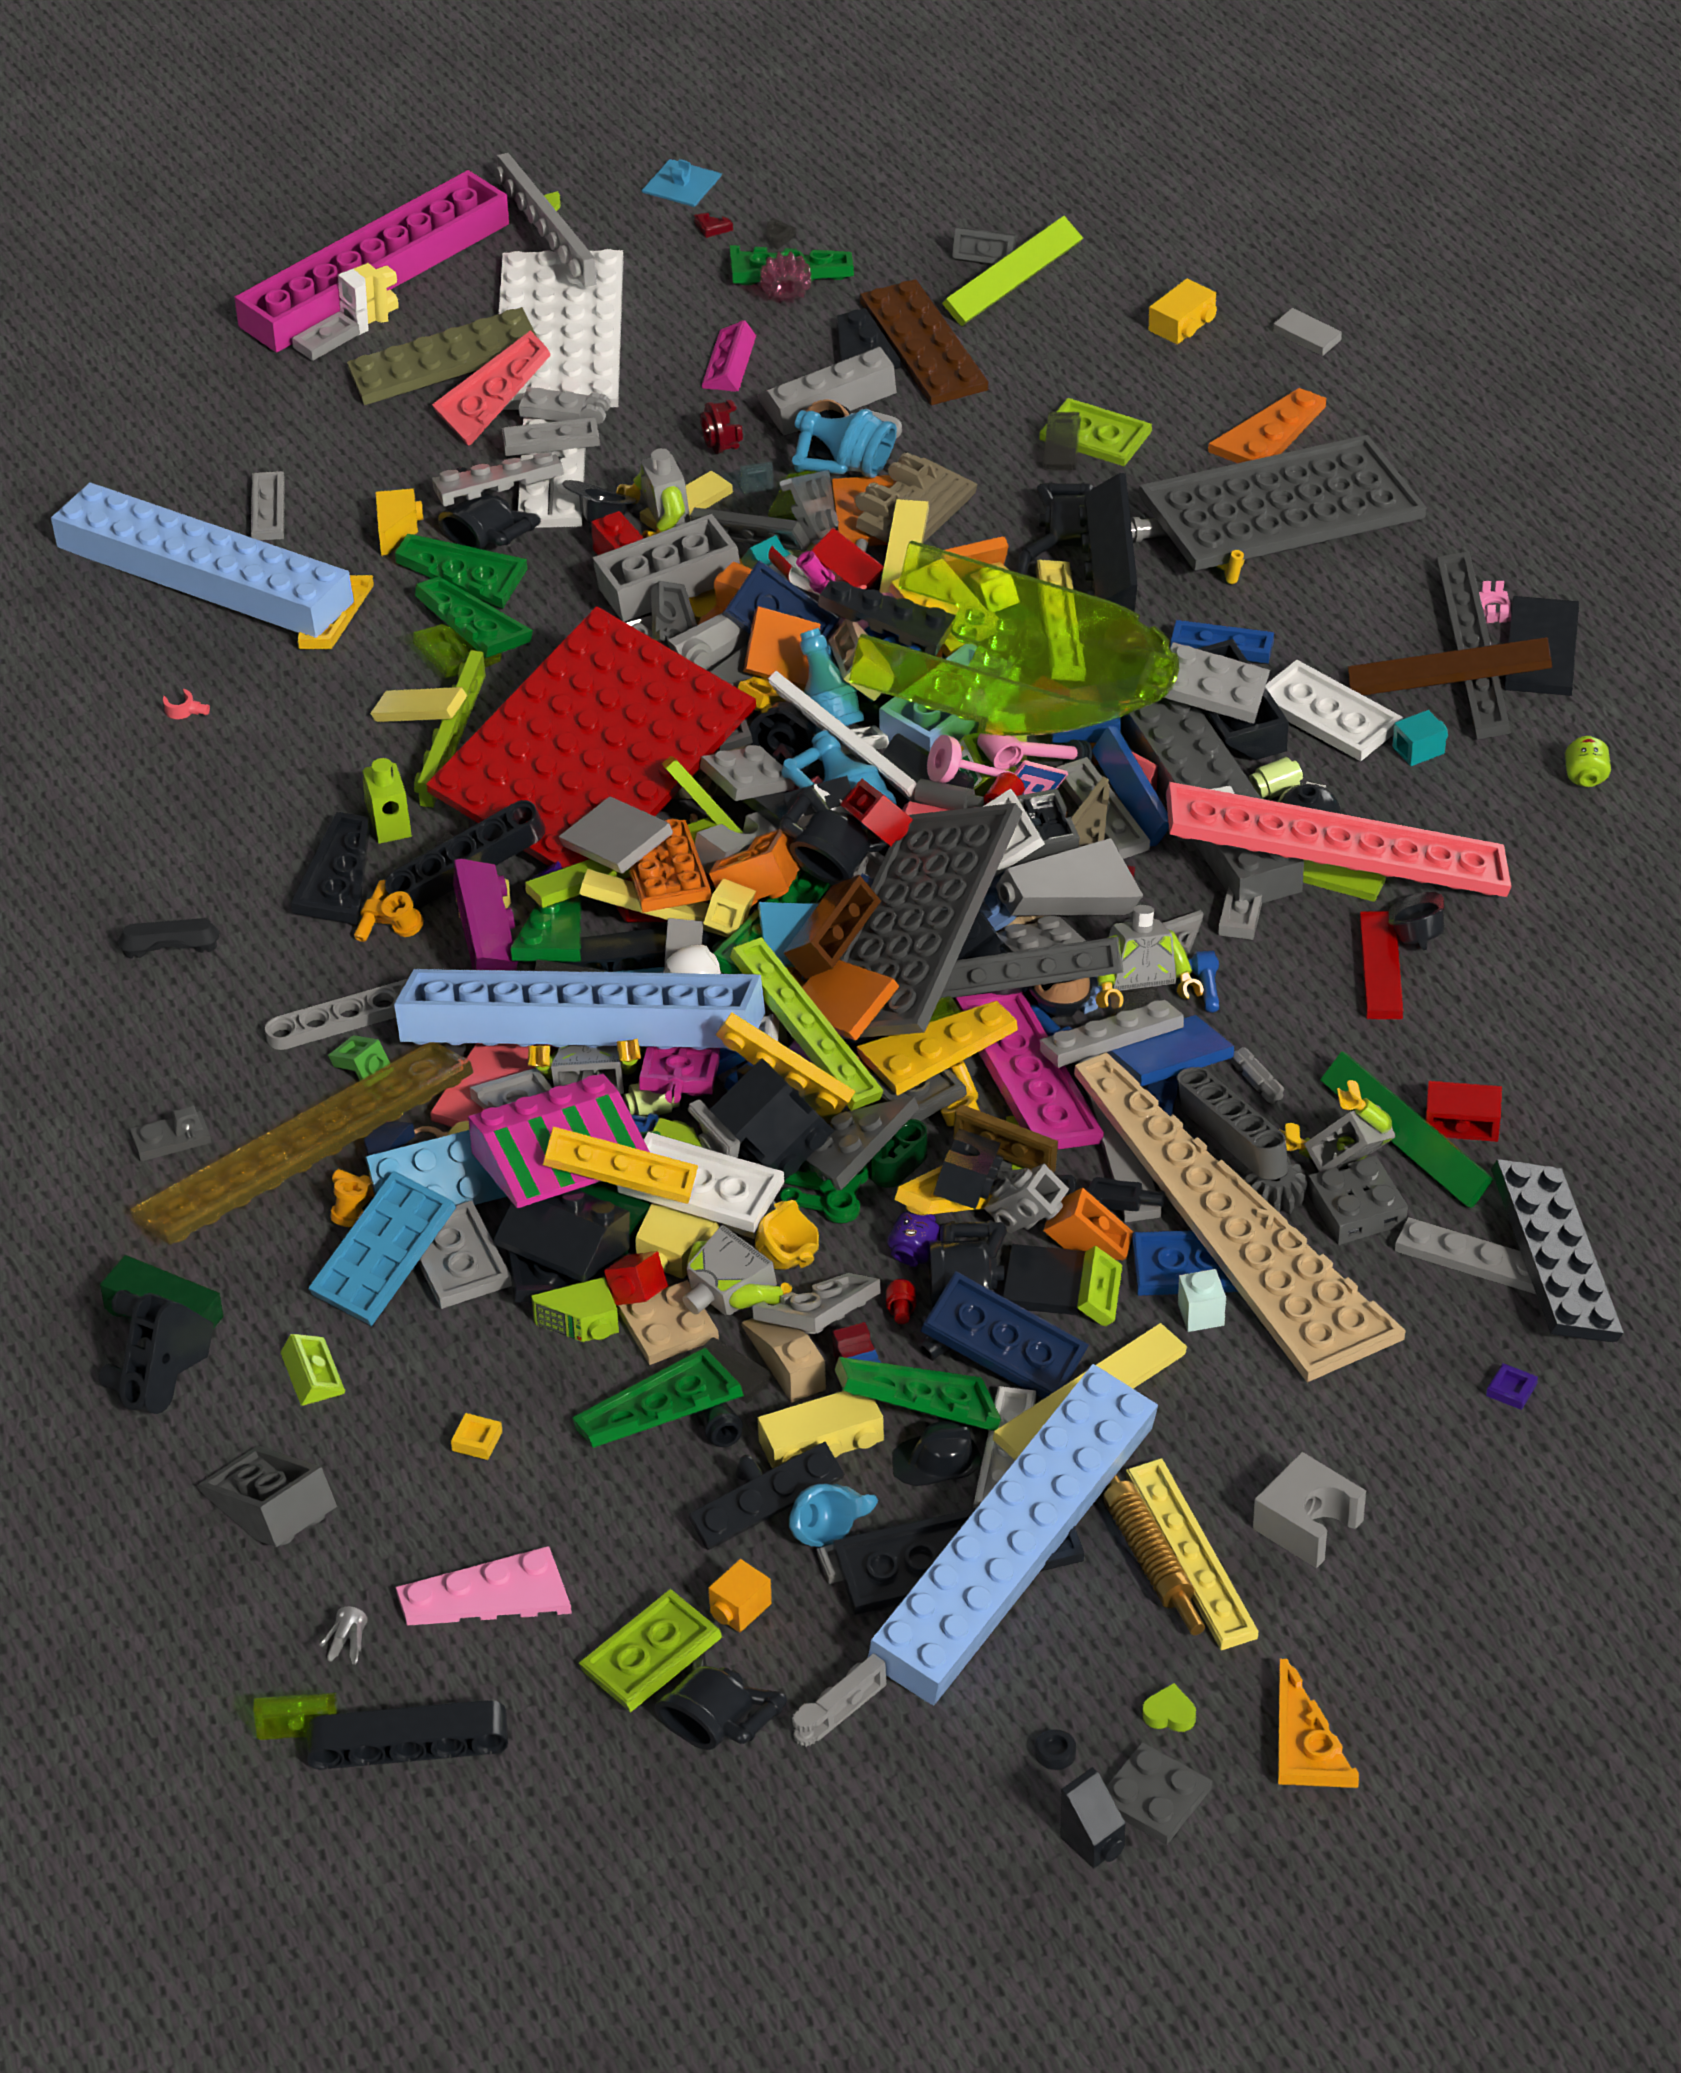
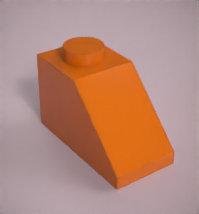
[1043,1187,1133,1261]

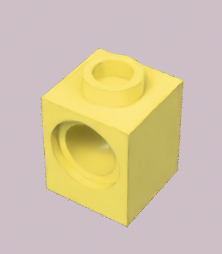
[703,878,756,935]

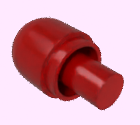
[886,1279,916,1324]

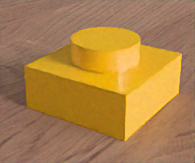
[451,1413,502,1460]

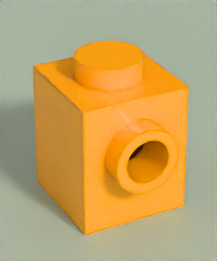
[709,1559,772,1633]

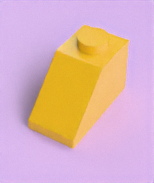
[376,488,423,556]

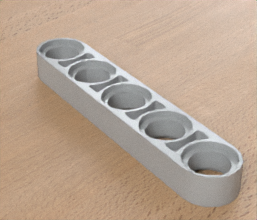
[265,979,408,1050]

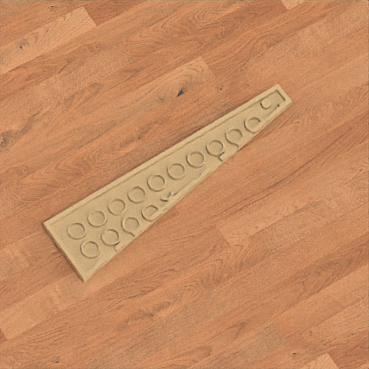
[1074,1052,1406,1382]

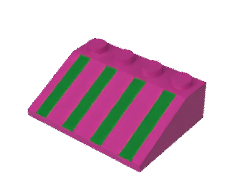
[468,1074,650,1208]

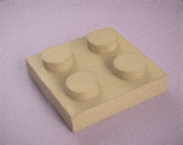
[618,1280,719,1365]

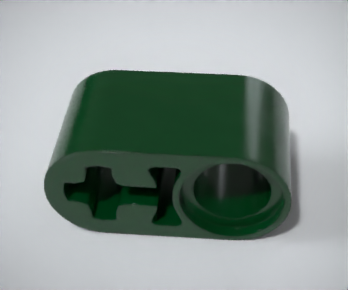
[871,1119,927,1188]

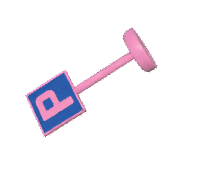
[927,735,1068,795]

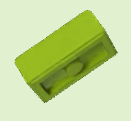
[281,1334,345,1406]

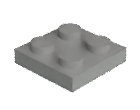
[700,745,795,801]

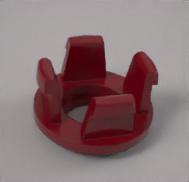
[700,400,743,454]

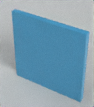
[642,159,722,207]
[758,902,818,967]

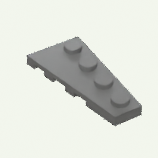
[432,452,564,506]

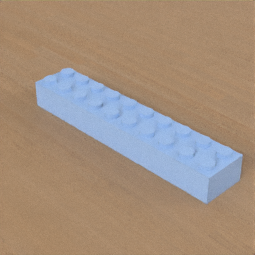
[51,482,354,638]
[394,969,765,1051]
[868,1364,1158,1706]

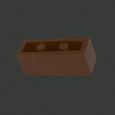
[784,875,881,979]

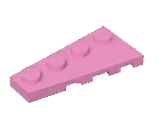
[396,1546,572,1625]

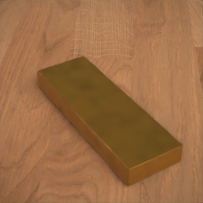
[953,1104,1058,1173]

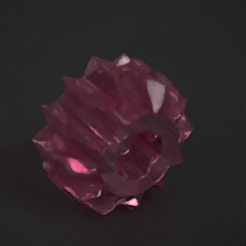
[760,251,811,304]

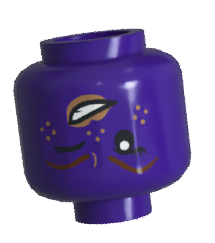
[888,1211,940,1267]

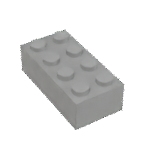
[593,514,740,622]

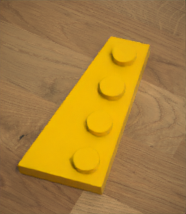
[857,1001,1018,1096]
[716,1012,855,1124]

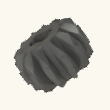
[1244,1157,1307,1214]

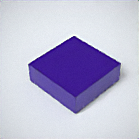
[1486,1363,1538,1410]

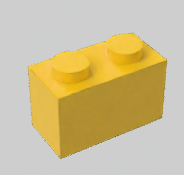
[1148,278,1217,345]

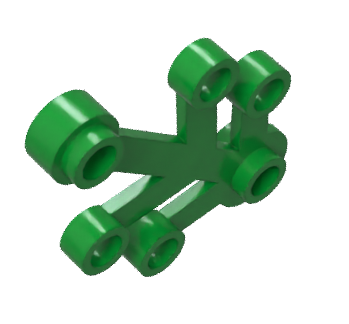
[780,1163,868,1223]

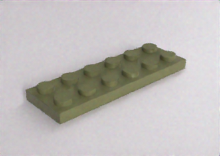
[347,307,536,406]

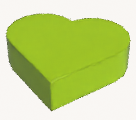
[1143,1683,1196,1732]

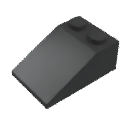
[197,1445,337,1547]

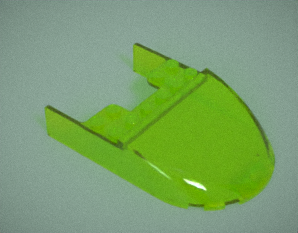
[849,541,1179,736]

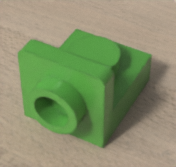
[328,1035,392,1088]

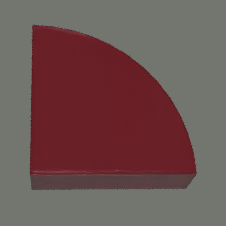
[694,213,733,238]

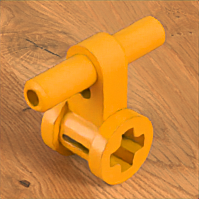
[354,880,424,942]
[330,1169,375,1227]

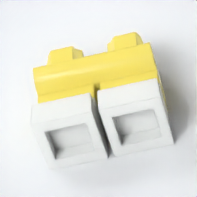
[338,263,399,335]

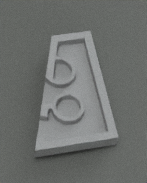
[753,1273,880,1334]

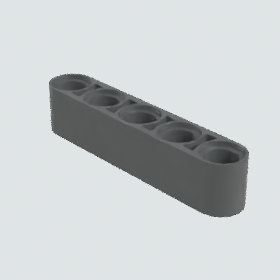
[1177,1067,1289,1180]

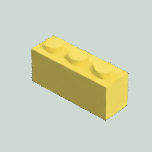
[758,1391,884,1469]

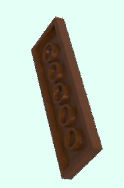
[860,279,988,406]

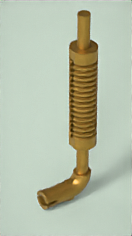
[1103,1474,1205,1635]

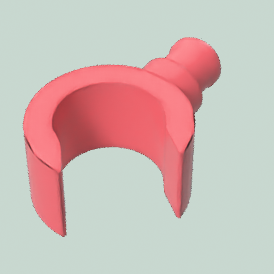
[163,689,210,719]

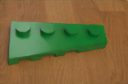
[730,245,854,285]
[395,533,528,609]
[415,576,533,658]
[511,895,581,962]
[572,1348,744,1448]
[835,1357,1001,1431]

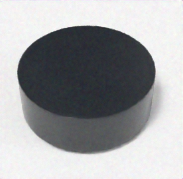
[1035,1729,1076,1770]

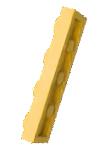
[543,1126,698,1204]

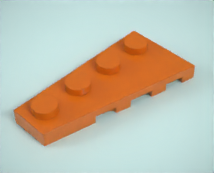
[1208,388,1326,463]

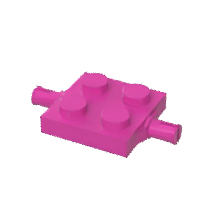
[639,1046,720,1104]

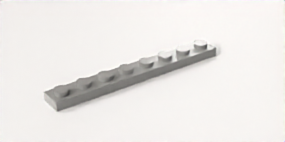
[495,153,596,287]

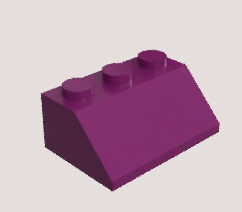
[453,859,519,971]

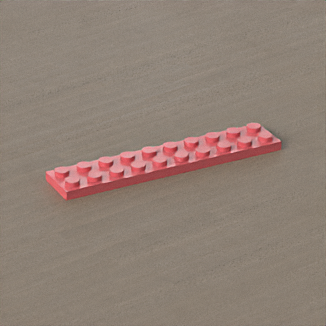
[1166,782,1511,897]

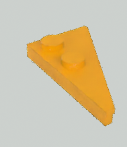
[1278,1659,1359,1788]

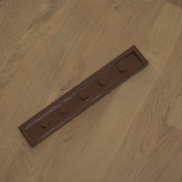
[1348,637,1552,695]

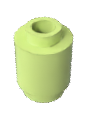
[1249,757,1303,800]
[624,1083,680,1117]

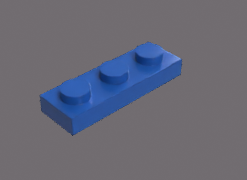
[1170,620,1274,664]

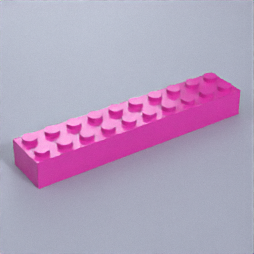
[234,170,509,353]

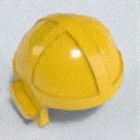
[755,1200,819,1270]

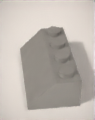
[757,347,897,435]

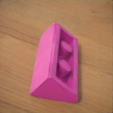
[702,320,756,391]

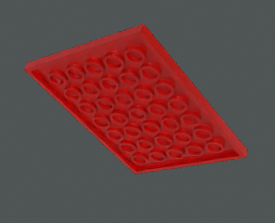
[426,606,757,868]

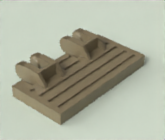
[854,452,977,543]

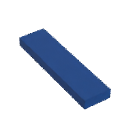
[1092,726,1169,846]

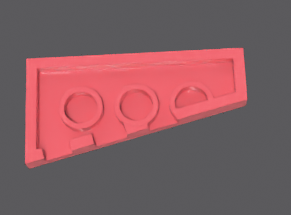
[432,330,551,446]

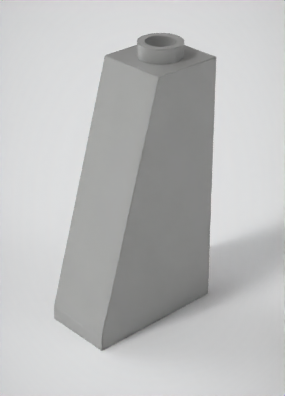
[995,838,1143,916]

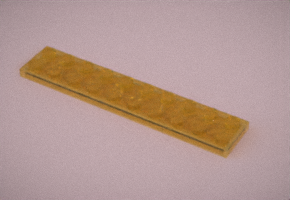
[130,1042,474,1245]

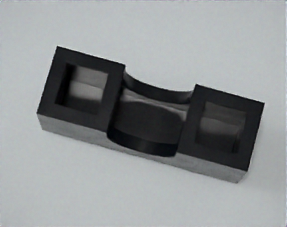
[933,1129,1004,1209]

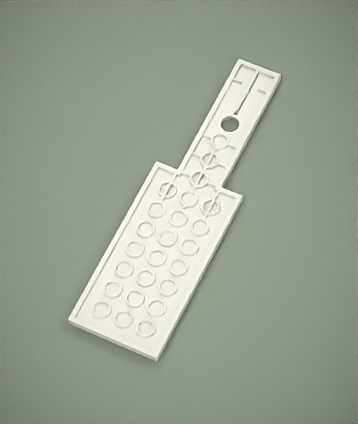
[499,249,623,528]

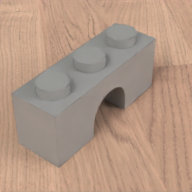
[695,812,778,874]

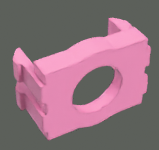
[1479,581,1512,623]

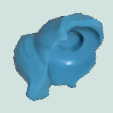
[789,1483,878,1547]

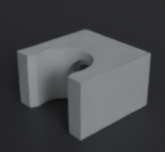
[1253,1452,1366,1568]

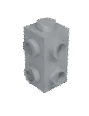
[984,1163,1069,1233]

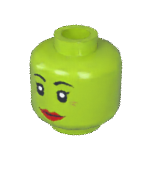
[1565,736,1611,787]

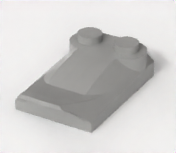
[668,613,750,672]

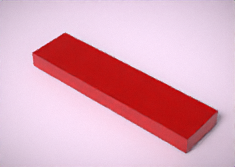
[1360,911,1403,1019]

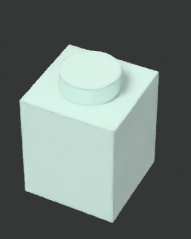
[1178,1269,1226,1332]

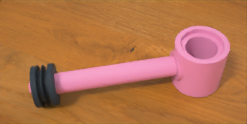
[977,722,1092,770]

